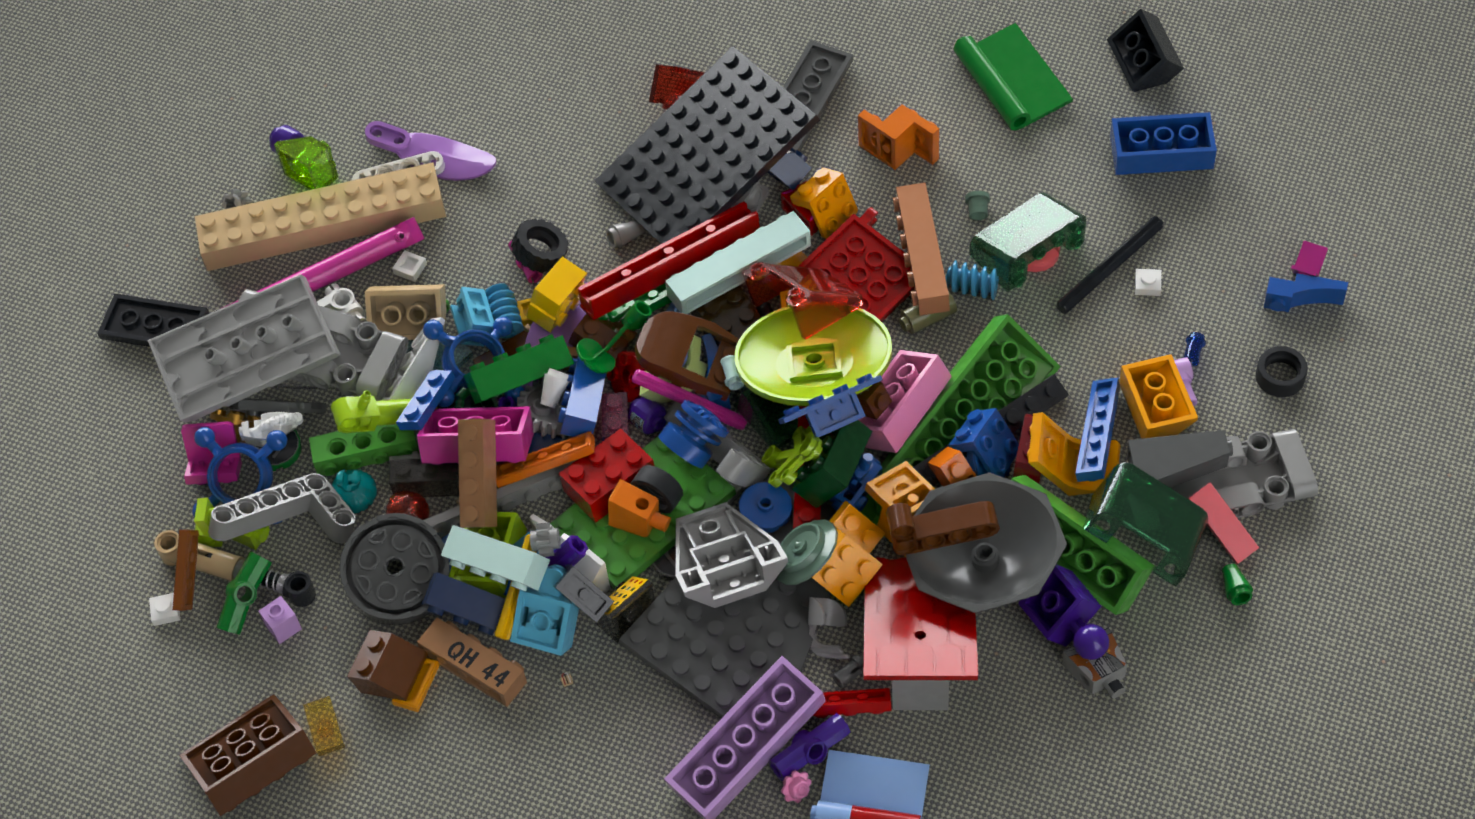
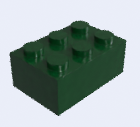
[792,420,872,508]

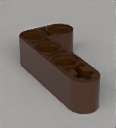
[886,501,1000,555]

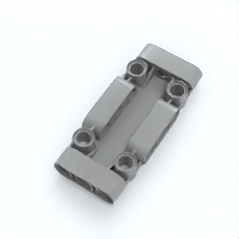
[239,289,409,401]
[1117,429,1318,534]

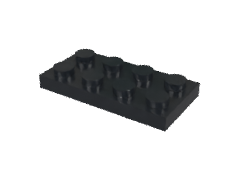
[97,293,209,347]

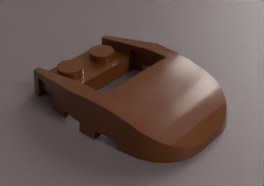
[635,311,739,401]

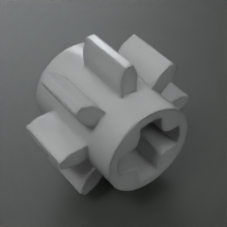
[221,189,253,209]
[530,522,561,557]

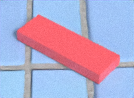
[1187,482,1259,564]

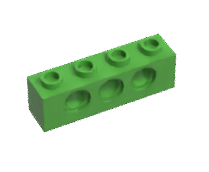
[309,424,420,476]

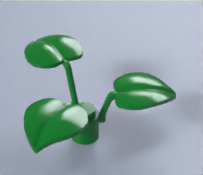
[576,300,652,374]

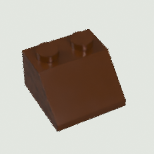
[568,313,638,360]
[347,630,428,701]

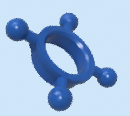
[423,317,524,407]
[192,427,287,525]

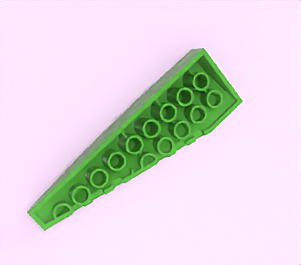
[861,314,1061,524]

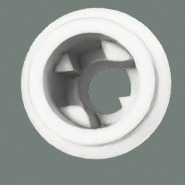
[540,368,569,409]

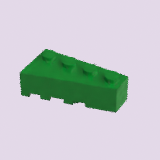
[464,334,574,404]

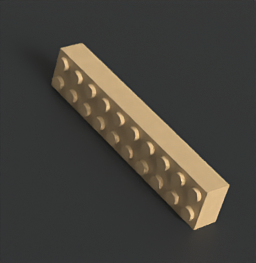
[195,162,446,271]

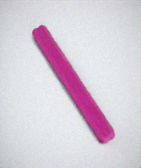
[632,370,748,430]

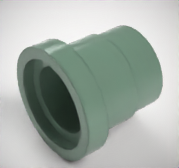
[965,191,990,220]

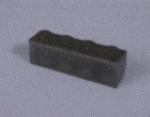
[389,459,498,498]

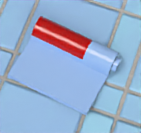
[810,750,930,819]

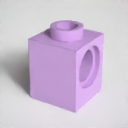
[258,596,302,644]

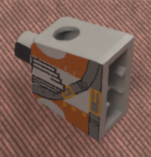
[1062,627,1127,699]

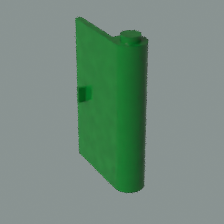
[953,23,1073,131]

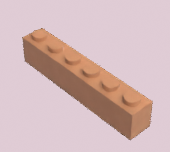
[893,182,950,316]

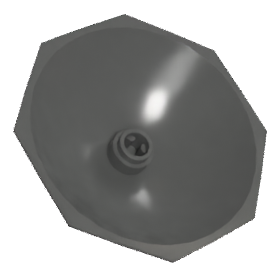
[906,473,1067,614]

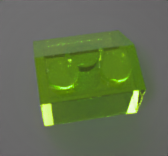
[274,136,339,190]

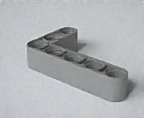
[664,401,772,488]
[208,473,355,544]

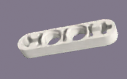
[352,151,445,180]

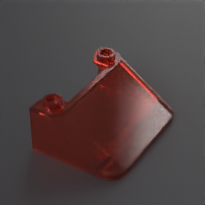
[742,262,864,340]

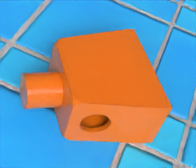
[608,479,671,537]

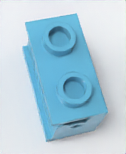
[450,287,494,347]

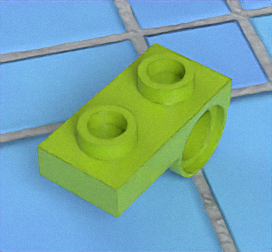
[194,498,223,547]

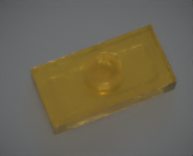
[303,696,345,756]

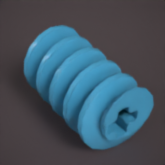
[945,260,999,300]
[485,283,524,339]

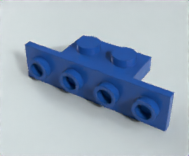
[778,373,883,438]

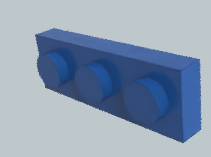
[396,370,456,430]

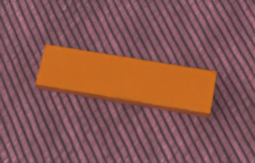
[496,431,595,488]

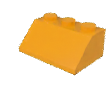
[1119,354,1198,439]

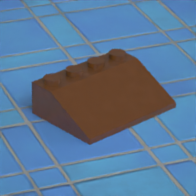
[179,694,317,816]

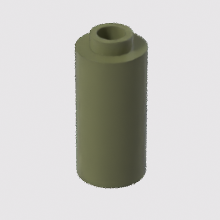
[899,291,957,334]

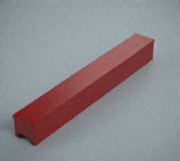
[578,201,760,320]

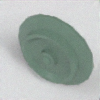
[776,519,838,585]

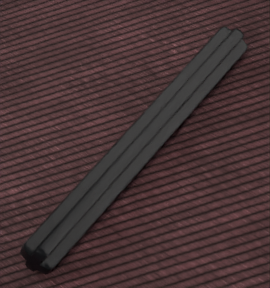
[1057,216,1163,314]

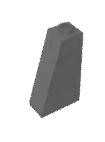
[1126,430,1233,500]

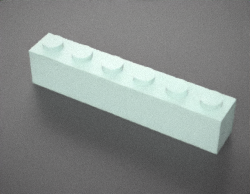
[665,211,811,314]

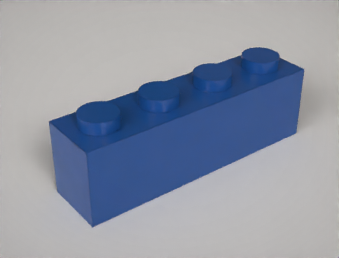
[558,356,606,437]

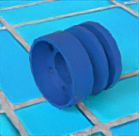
[658,400,729,469]

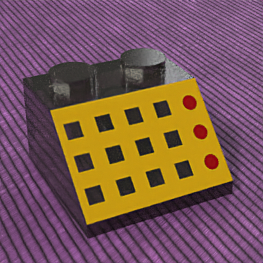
[595,576,655,644]

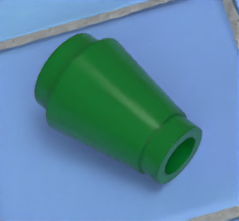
[1222,564,1253,605]

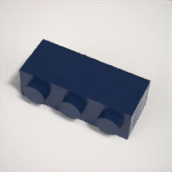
[422,572,505,636]

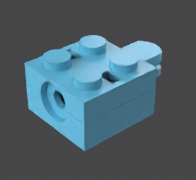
[510,564,579,656]

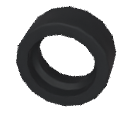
[1256,346,1308,397]
[630,465,683,514]

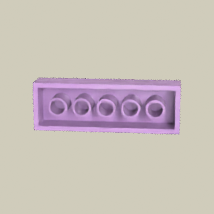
[664,656,826,819]

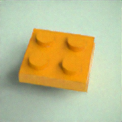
[865,461,935,557]
[811,500,886,607]

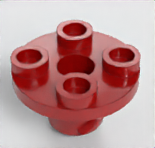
[606,351,646,402]

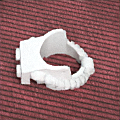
[239,412,303,451]

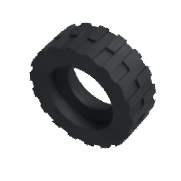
[511,219,569,273]

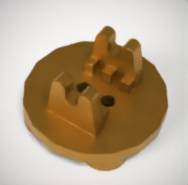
[209,409,261,443]

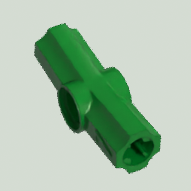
[216,551,272,635]

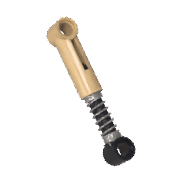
[154,530,316,607]

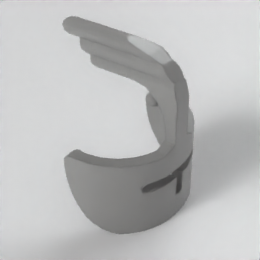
[808,597,850,660]

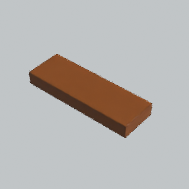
[172,529,199,611]

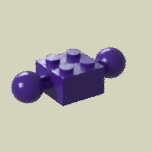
[1018,564,1109,660]

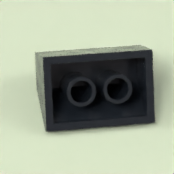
[1107,9,1184,92]

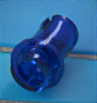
[1183,332,1206,366]

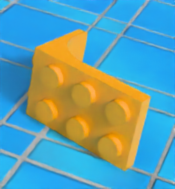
[1027,412,1121,496]

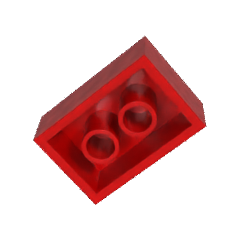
[558,429,655,523]

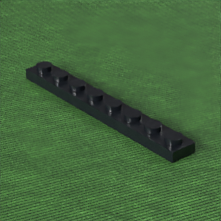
[913,374,1069,486]

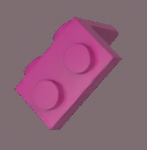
[181,421,242,485]

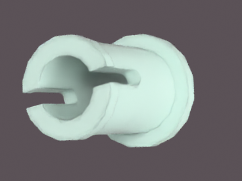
[720,355,744,390]

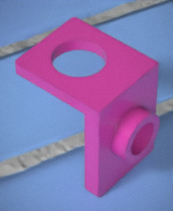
[1291,241,1328,277]

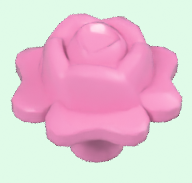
[781,770,812,803]

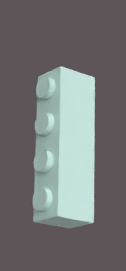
[441,525,550,592]

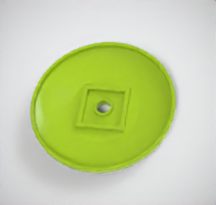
[735,302,892,406]

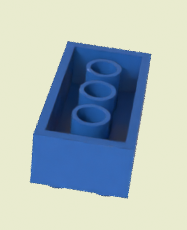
[1110,112,1217,175]

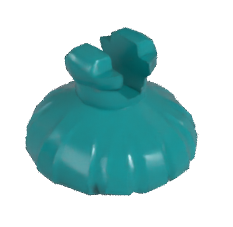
[331,469,377,514]

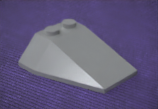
[676,502,788,608]

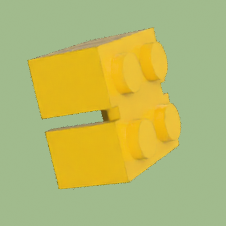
[526,256,587,333]

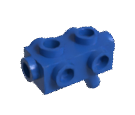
[830,453,882,512]

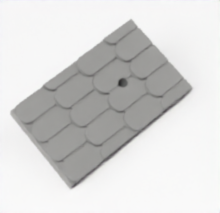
[147,275,341,423]

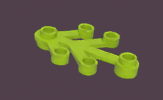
[761,425,823,488]

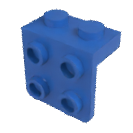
[948,408,1019,477]

